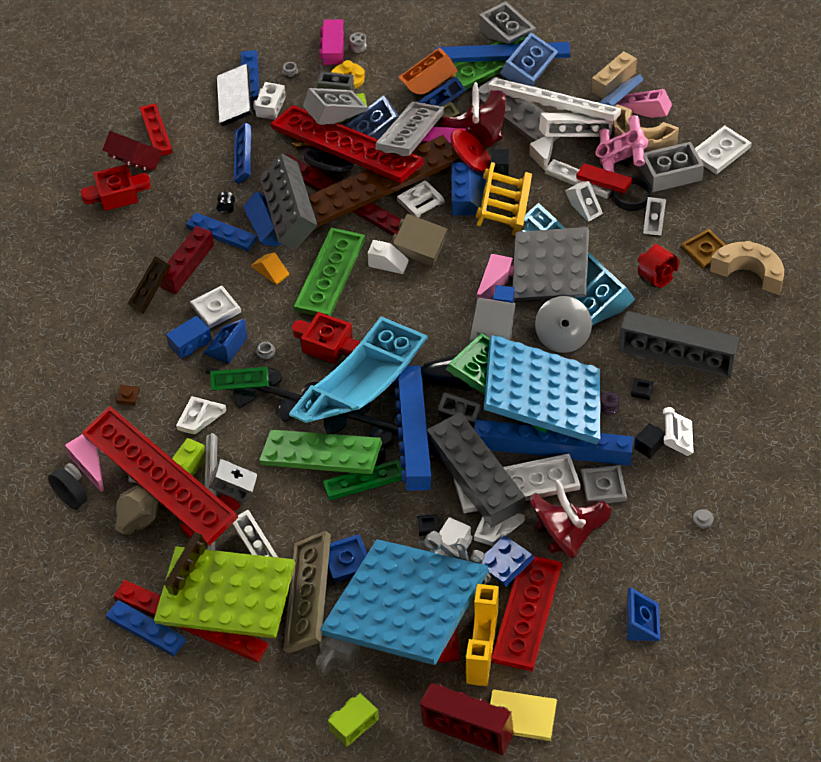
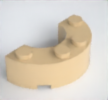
[612,104,679,152]
[710,241,784,295]

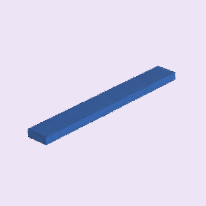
[436,42,571,62]

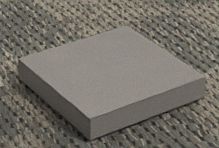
[581,465,627,505]

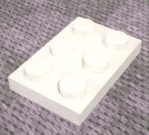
[695,126,751,174]

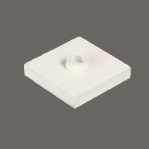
[190,286,241,328]

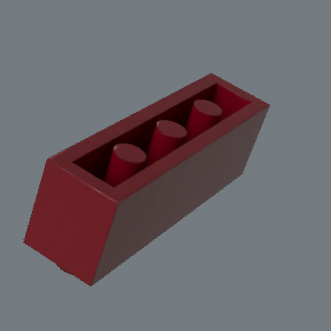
[160,226,214,294]

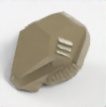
[115,485,160,535]

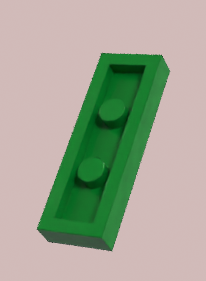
[210,367,269,391]

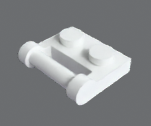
[397,181,445,218]
[663,407,693,456]

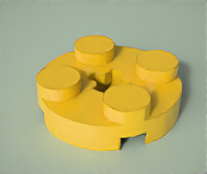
[331,60,365,89]

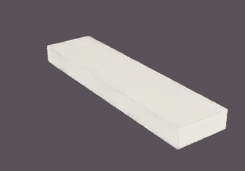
[545,159,612,199]

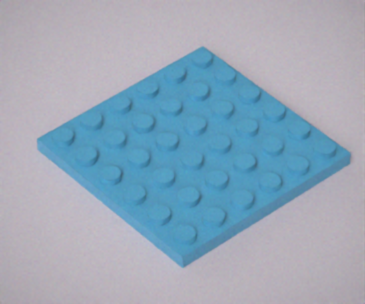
[484,335,600,445]
[320,539,488,665]

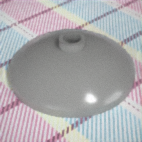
[535,296,592,353]

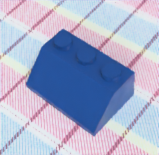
[452,162,488,215]
[243,192,282,247]

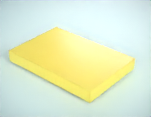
[490,690,557,741]

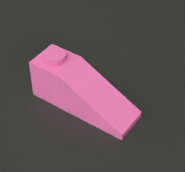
[614,89,672,118]
[477,254,514,300]
[65,434,104,492]

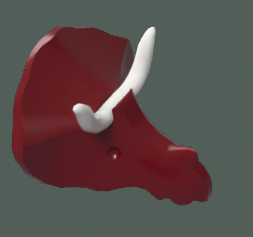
[438,82,506,148]
[530,480,612,559]

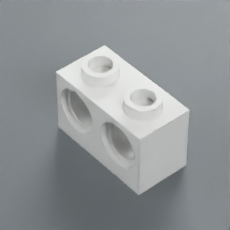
[253,82,286,120]

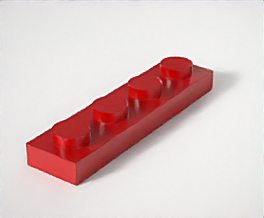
[139,103,173,156]

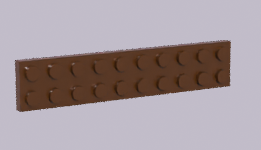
[309,135,461,228]

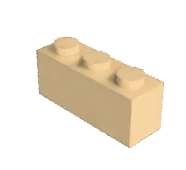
[591,51,637,99]

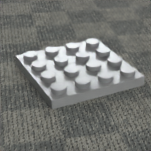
[513,227,589,301]

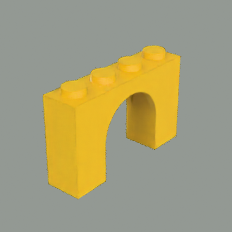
[466,584,499,687]

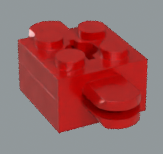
[81,164,151,211]
[292,312,361,365]

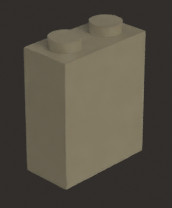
[391,214,448,266]

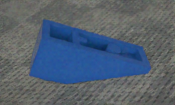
[418,76,466,106]

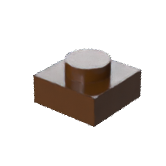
[116,385,140,406]

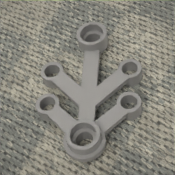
[424,531,491,585]

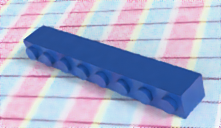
[394,366,431,491]
[474,419,633,466]

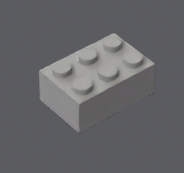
[640,142,704,192]

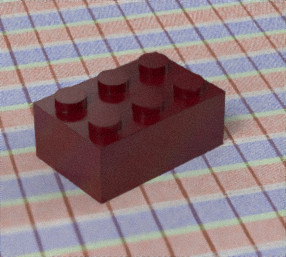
[102,131,162,171]

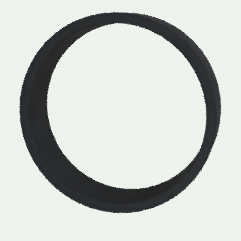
[612,176,652,211]
[48,468,87,510]

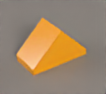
[251,252,289,285]

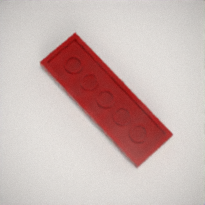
[492,556,562,672]

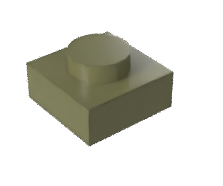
[441,102,460,120]

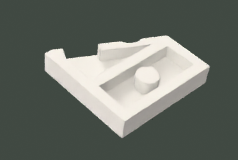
[176,396,227,435]
[474,513,525,546]

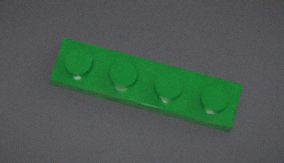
[323,459,403,501]

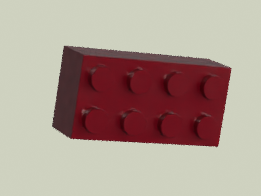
[420,683,514,755]

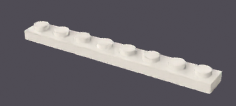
[488,78,621,122]

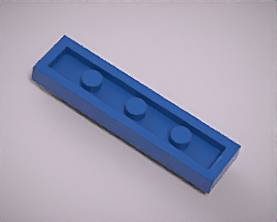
[241,50,259,101]
[234,123,251,184]
[186,212,257,251]
[106,600,186,656]

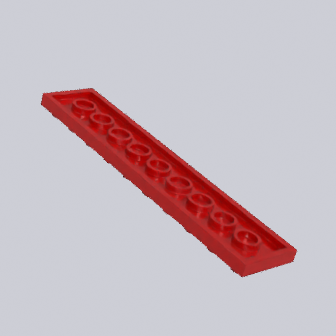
[270,105,424,183]
[81,406,239,546]

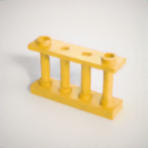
[476,162,532,236]

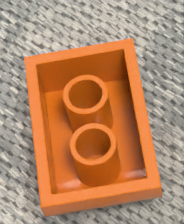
[399,48,458,94]

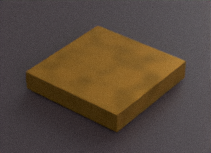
[680,229,726,270]

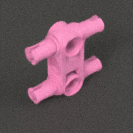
[596,115,648,172]

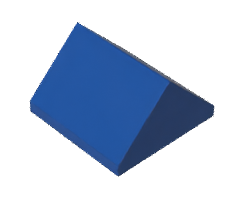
[204,319,248,364]
[626,588,660,641]

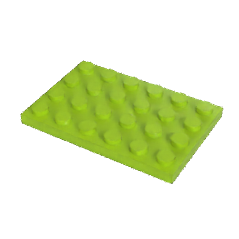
[154,546,295,639]

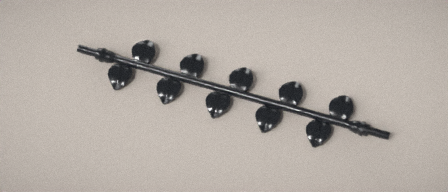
[205,366,437,461]

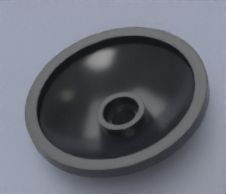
[302,147,354,176]

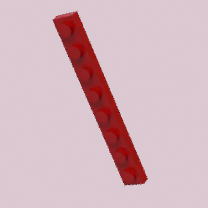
[114,580,268,663]

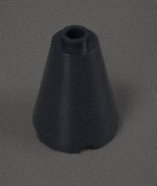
[421,354,472,391]

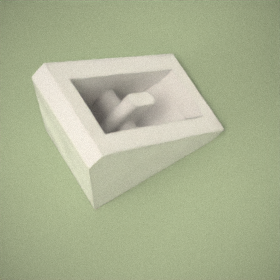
[530,136,553,170]

